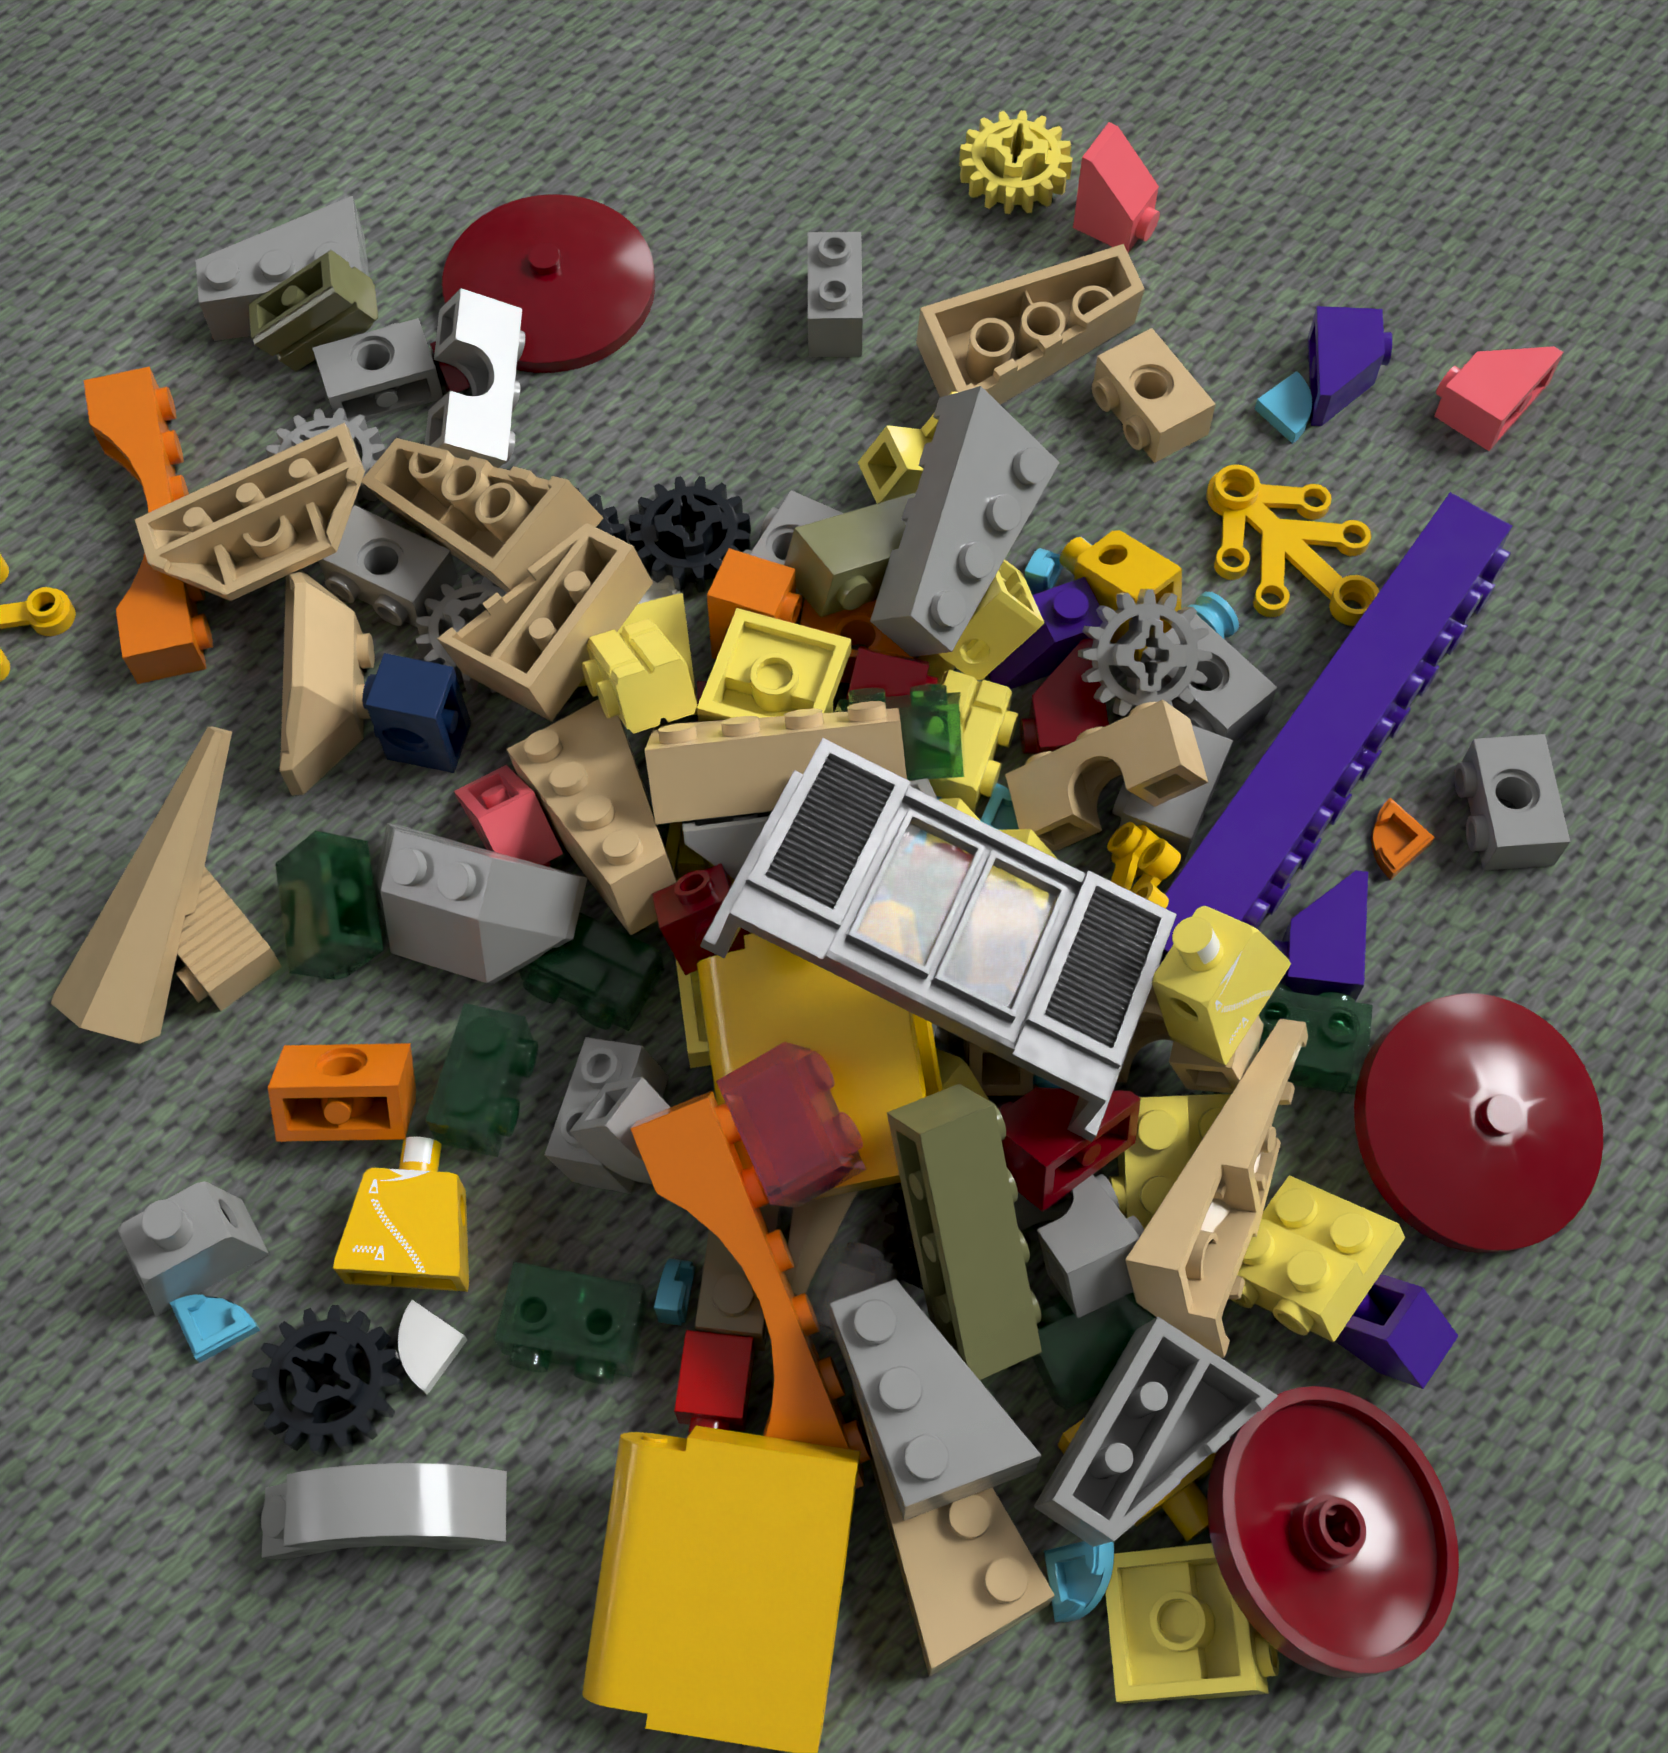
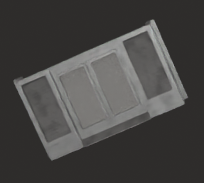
[700,738,1177,1142]

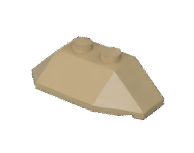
[135,422,365,601]
[280,569,375,796]

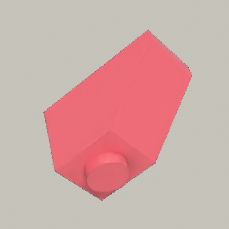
[1073,122,1160,253]
[1434,346,1563,451]
[454,765,563,867]

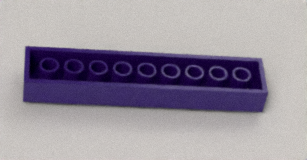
[1159,492,1513,966]

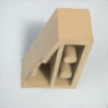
[437,523,653,722]

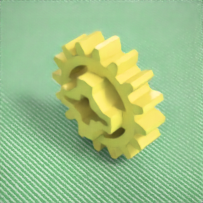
[959,110,1073,214]

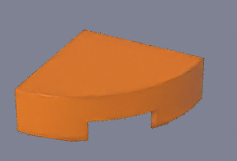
[1371,798,1435,880]

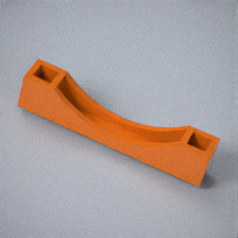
[83,366,213,684]
[630,1091,871,1489]

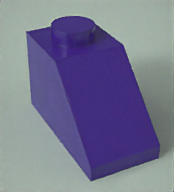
[1308,306,1392,426]
[988,577,1103,689]
[1272,870,1368,1007]
[1335,1274,1458,1389]

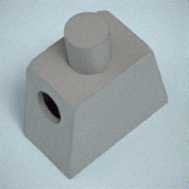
[117,1181,269,1316]

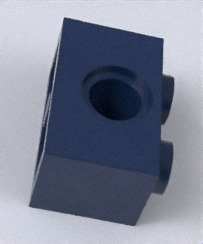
[362,653,471,773]

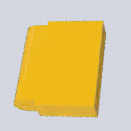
[697,900,943,1201]
[582,1426,861,1753]

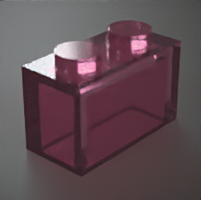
[716,1042,866,1207]

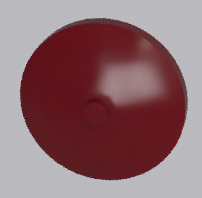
[442,194,655,373]
[1354,993,1603,1253]
[1207,1386,1459,1678]

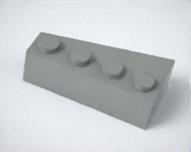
[870,386,1060,657]

